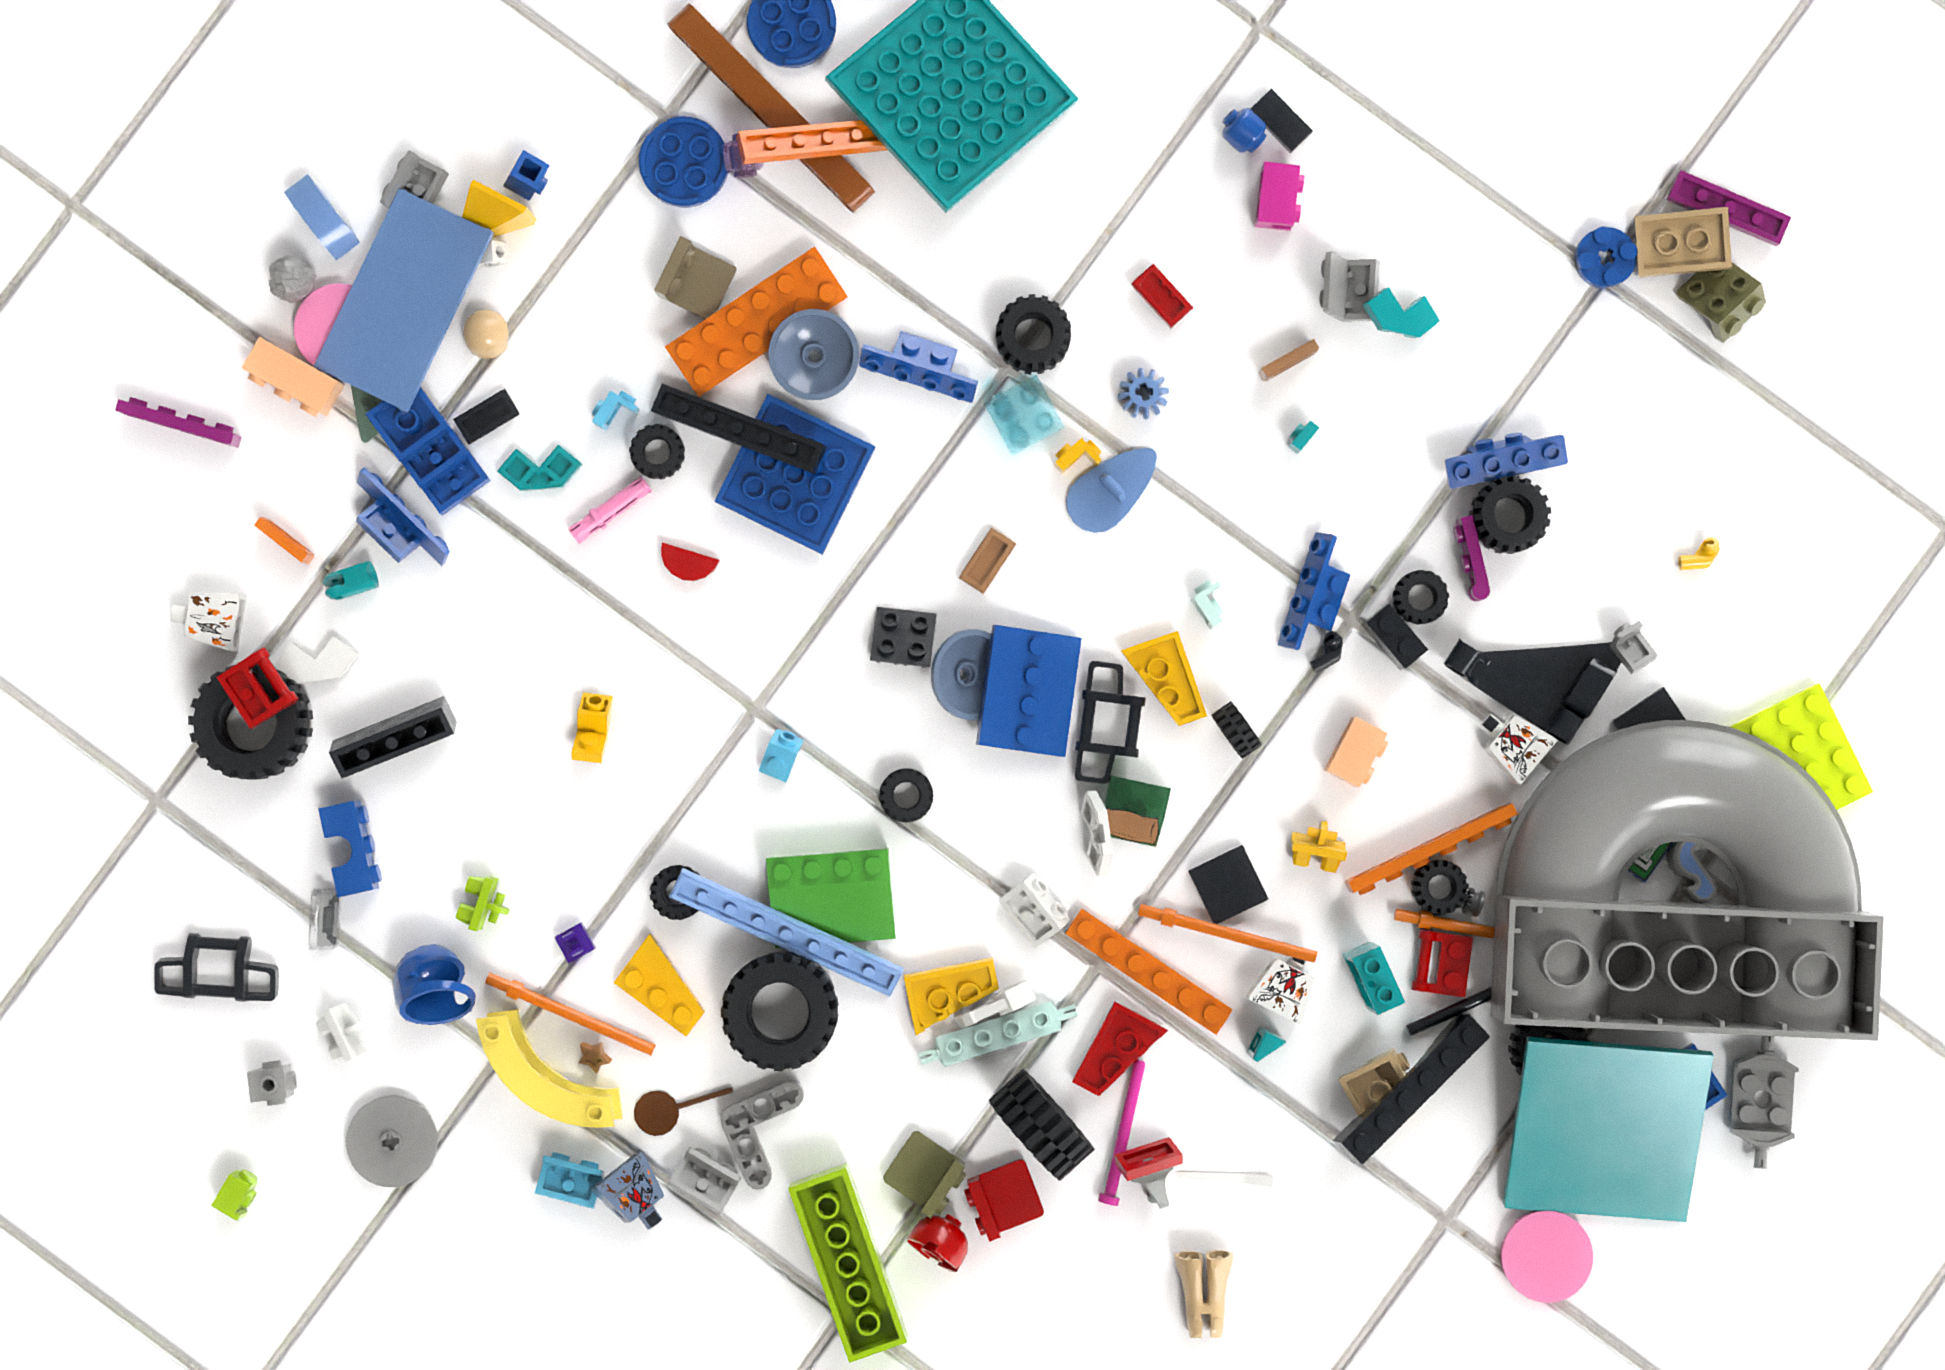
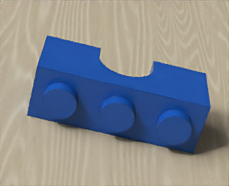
[318,800,382,898]

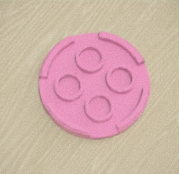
[294,283,352,365]
[1500,1211,1593,1303]

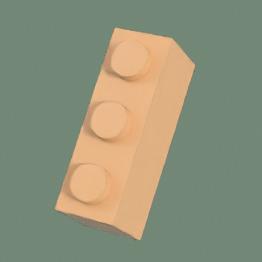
[241,337,345,417]

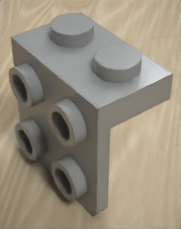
[1319,252,1380,322]

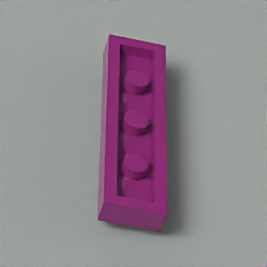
[1666,170,1791,247]
[115,397,242,448]

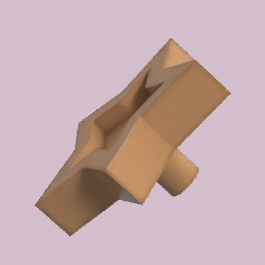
[578,1041,613,1074]

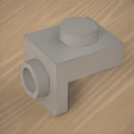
[1610,621,1658,674]

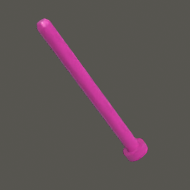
[1098,1060,1145,1206]

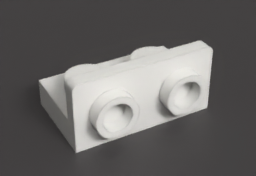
[998,873,1070,948]

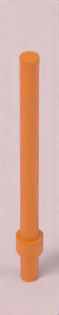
[1138,904,1318,963]
[1394,908,1494,939]
[485,972,656,1056]

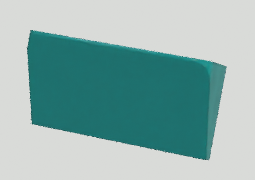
[1247,1027,1287,1062]

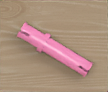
[568,476,652,544]

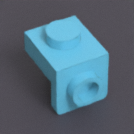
[592,391,640,431]
[759,729,804,782]

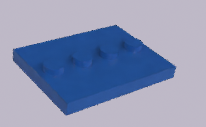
[976,625,1082,757]

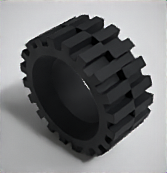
[988,1069,1095,1181]

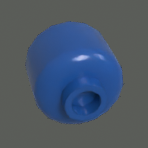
[1222,108,1267,153]

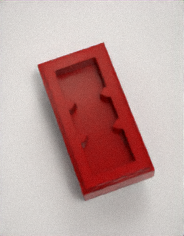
[1131,263,1194,329]

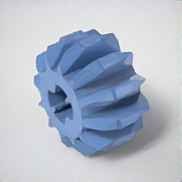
[1118,368,1169,420]

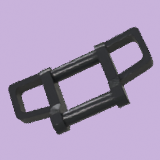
[1074,661,1146,784]
[154,933,279,1002]

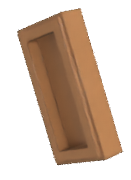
[1258,339,1319,382]
[958,527,1016,595]

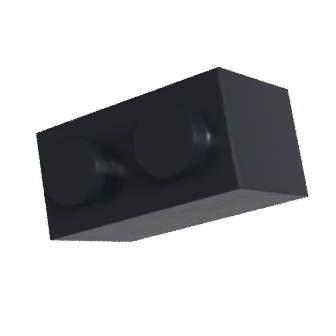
[1361,603,1429,670]

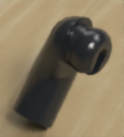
[1309,631,1343,674]

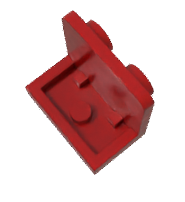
[964,1159,1044,1242]

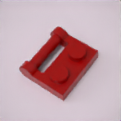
[216,647,299,729]
[1411,930,1473,998]

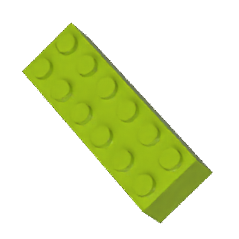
[788,1162,908,1363]

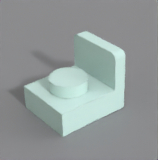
[1190,580,1223,629]

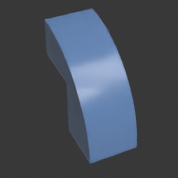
[284,174,360,261]

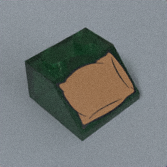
[1104,775,1171,847]

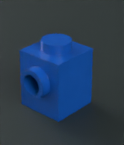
[503,150,550,201]

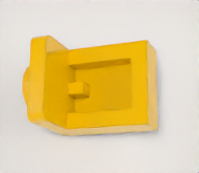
[1054,438,1102,474]

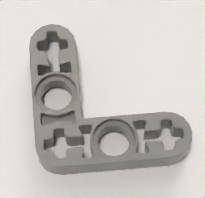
[720,1080,804,1190]

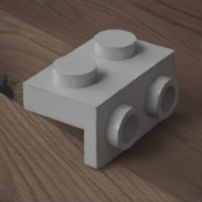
[380,150,449,209]
[667,1147,742,1215]

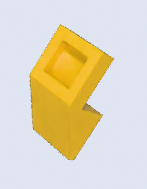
[571,692,613,764]

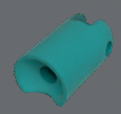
[322,561,379,600]

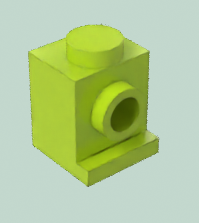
[211,1169,258,1221]

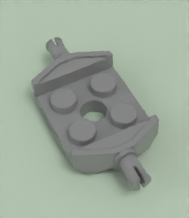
[1730,1036,1799,1169]

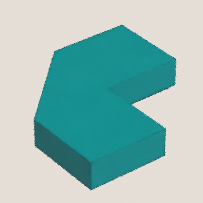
[1363,287,1440,339]
[497,444,583,491]

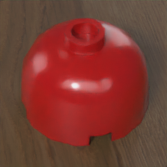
[906,1214,968,1273]

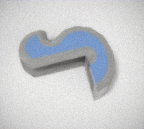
[1666,842,1718,903]

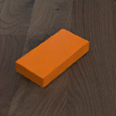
[254,517,315,565]

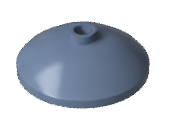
[768,309,859,400]
[931,629,991,720]

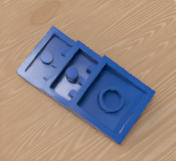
[365,386,491,516]

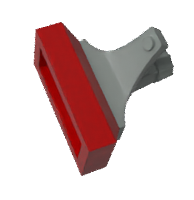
[1114,1137,1183,1209]

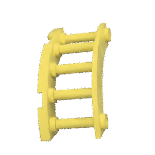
[476,1009,623,1128]

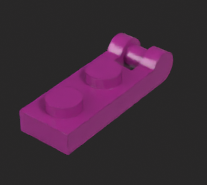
[1453,515,1490,602]

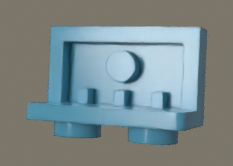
[535,1152,604,1209]

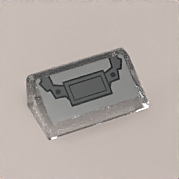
[308,888,341,950]

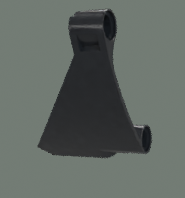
[1443,638,1622,745]

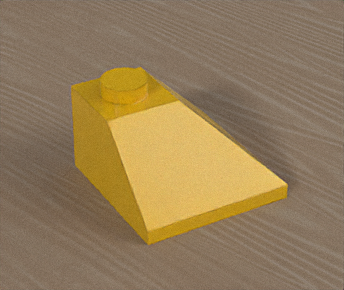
[462,179,537,237]

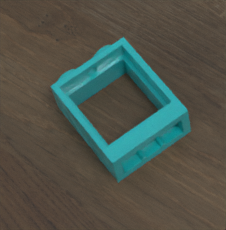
[1342,942,1406,1015]

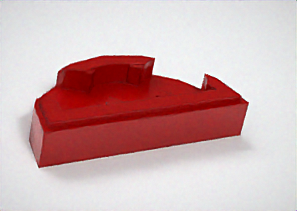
[661,542,720,582]

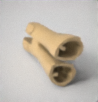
[1174,1250,1233,1338]

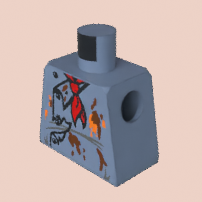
[590,1152,664,1230]

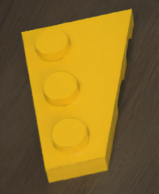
[1120,631,1207,726]
[613,933,705,1037]
[904,957,999,1035]

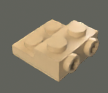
[1338,1048,1422,1116]

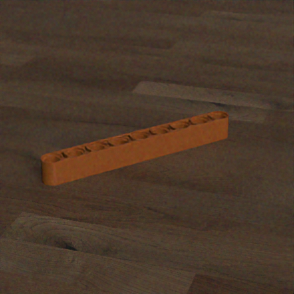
[667,3,875,213]

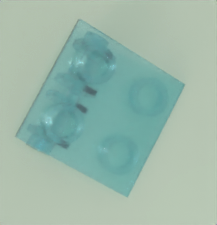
[984,375,1065,456]

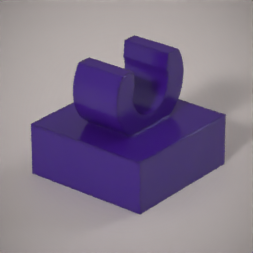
[554,922,596,964]

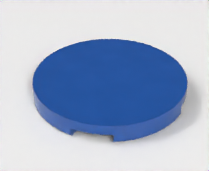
[747,0,837,68]
[639,116,729,208]

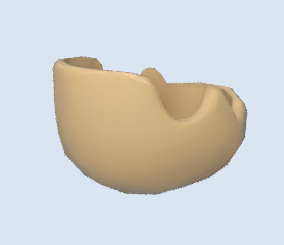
[463,309,509,359]

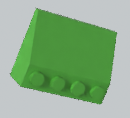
[766,848,896,948]

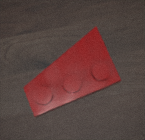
[1072,1001,1168,1096]

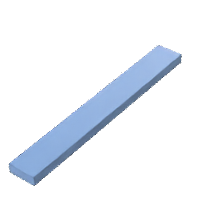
[669,868,904,997]

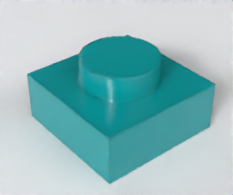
[1288,420,1320,454]

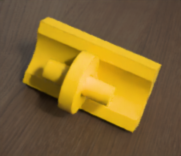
[1291,820,1347,873]

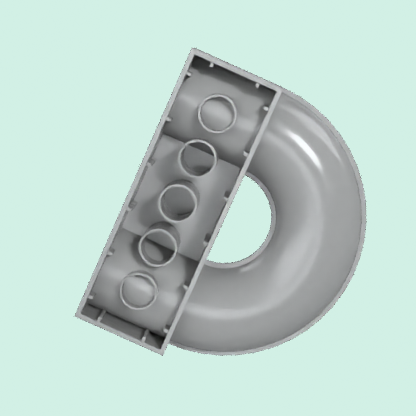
[1490,720,1884,1041]

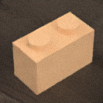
[1324,716,1388,787]

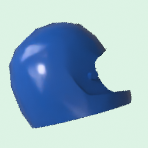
[392,944,476,1025]

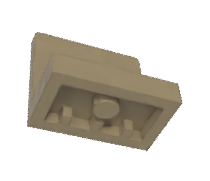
[654,236,737,319]

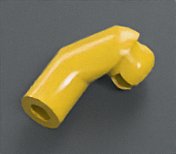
[1678,537,1720,571]

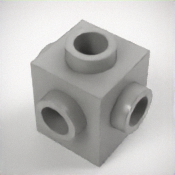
[247,1060,297,1106]

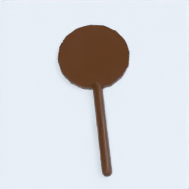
[634,1087,733,1136]

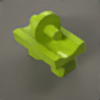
[455,876,510,932]

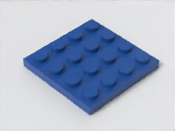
[714,394,876,555]

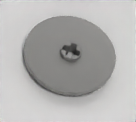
[346,1095,438,1187]

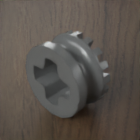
[1462,887,1486,917]

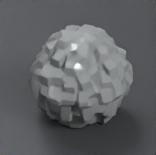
[269,255,317,304]

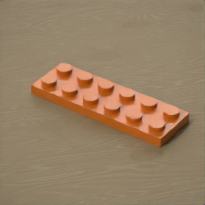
[664,246,848,397]

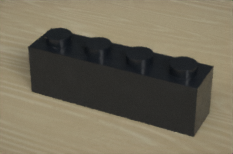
[328,696,457,779]

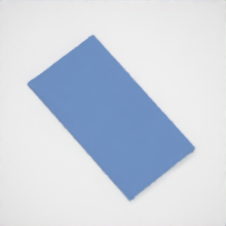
[313,188,494,412]

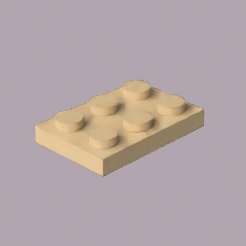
[1635,207,1732,278]

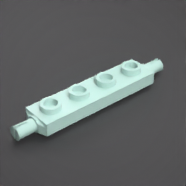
[918,1001,1078,1067]

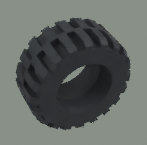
[188,665,313,780]
[721,952,839,1071]

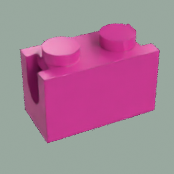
[1255,161,1305,231]

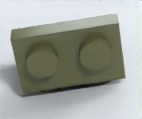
[1677,263,1766,343]
[883,1131,966,1219]

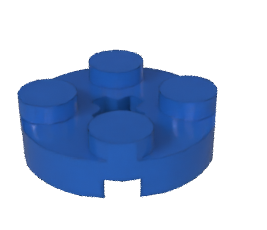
[1575,226,1638,288]

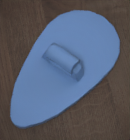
[1066,448,1157,533]

